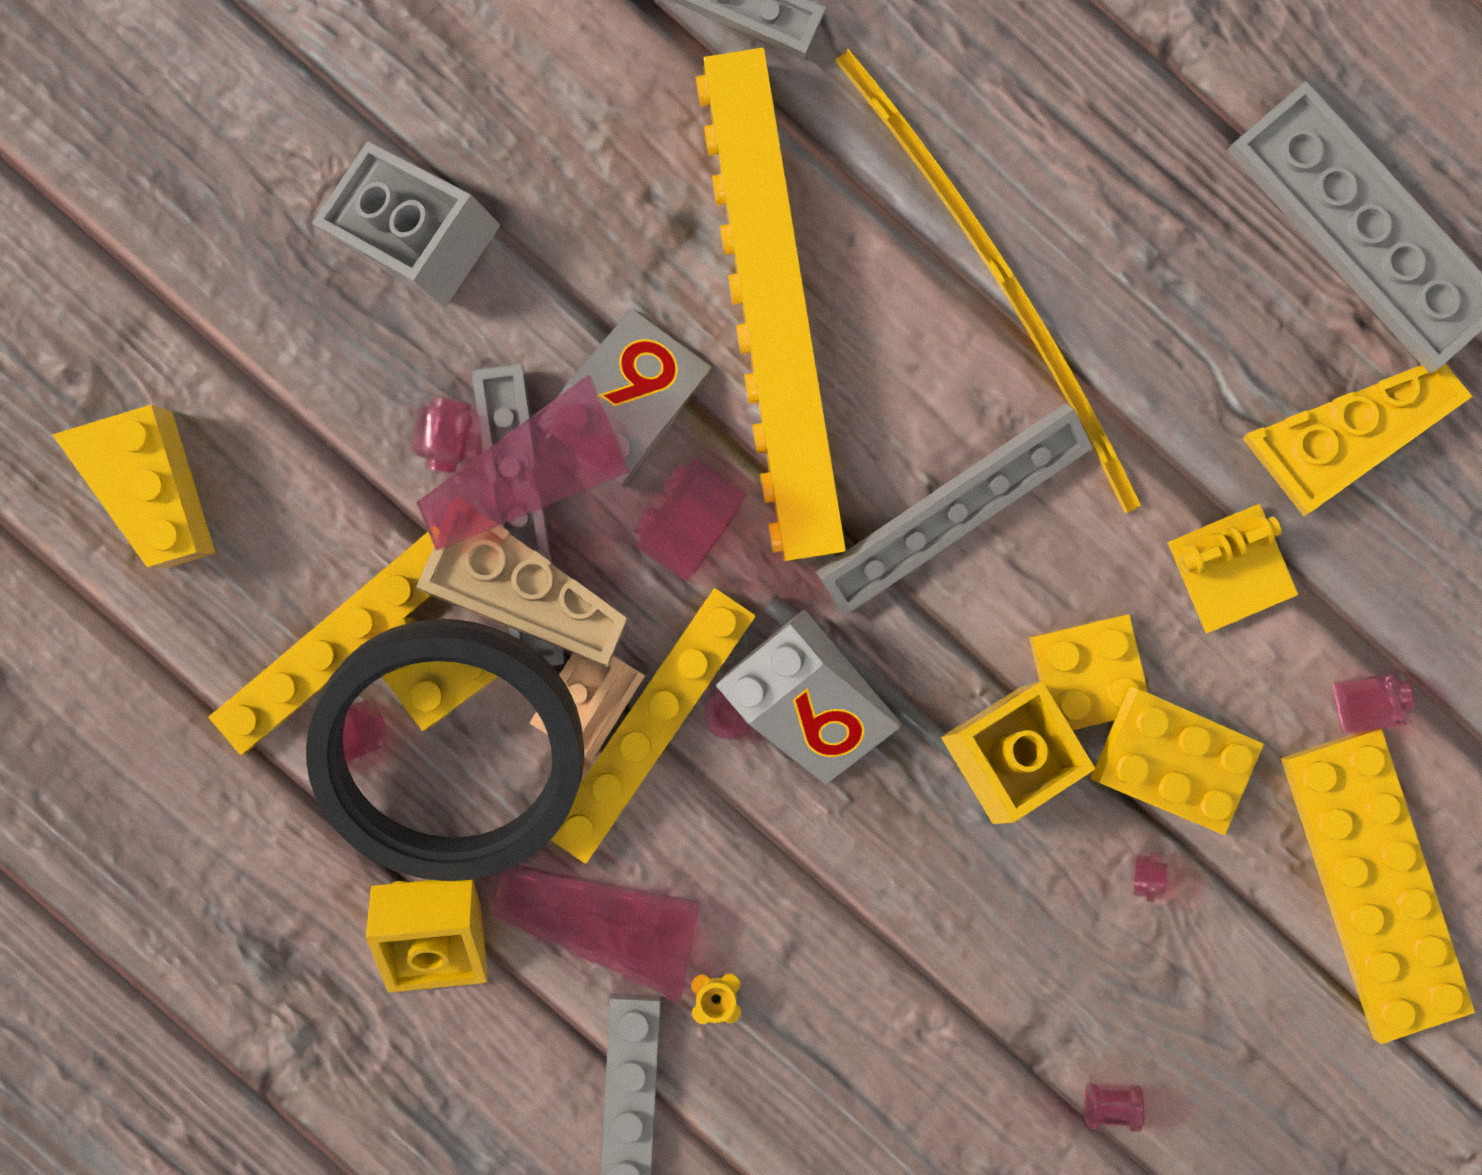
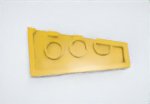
[1242,363,1473,517]

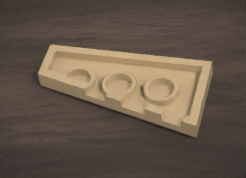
[416,494,627,668]

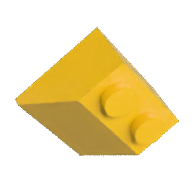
[366,879,488,993]

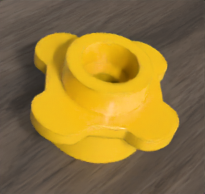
[691,973,741,1024]

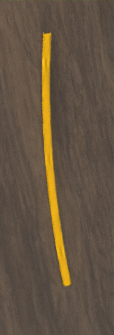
[835,49,1141,513]

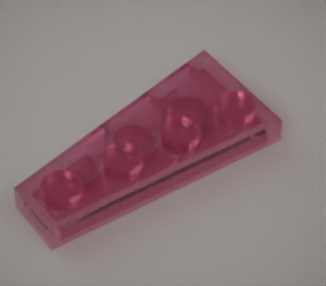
[416,374,630,551]
[492,865,700,1004]

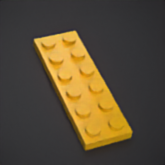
[1280,727,1475,1044]

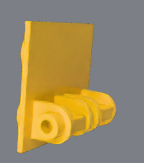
[1167,503,1298,634]

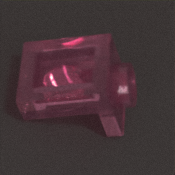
[1332,669,1416,734]
[307,700,387,762]

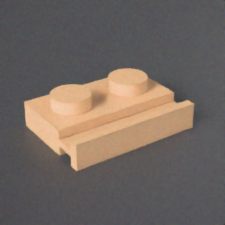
[530,653,645,762]

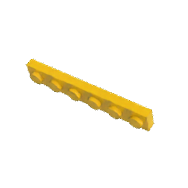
[208,523,444,755]
[550,588,755,864]

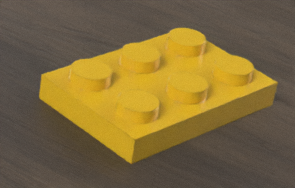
[1090,686,1264,836]

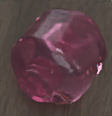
[410,398,480,473]

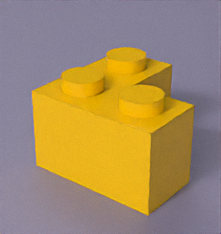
[382,617,500,732]

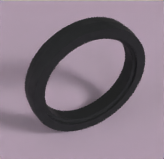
[306,619,584,881]

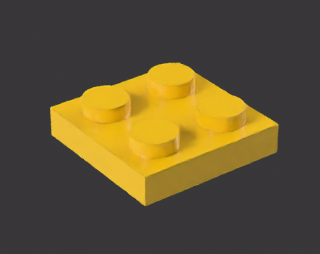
[1029,614,1148,730]

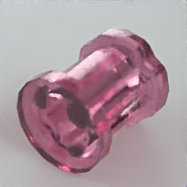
[1084,1083,1145,1132]

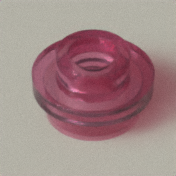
[704,691,751,739]
[1133,852,1167,903]

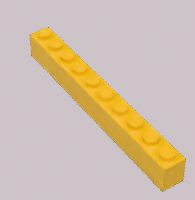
[695,47,846,562]

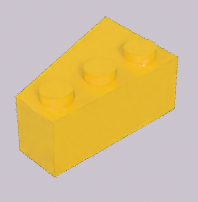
[52,405,216,568]

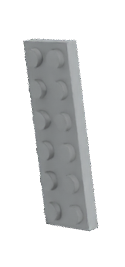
[1227,81,1482,374]

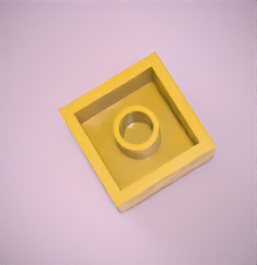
[941,681,1096,824]

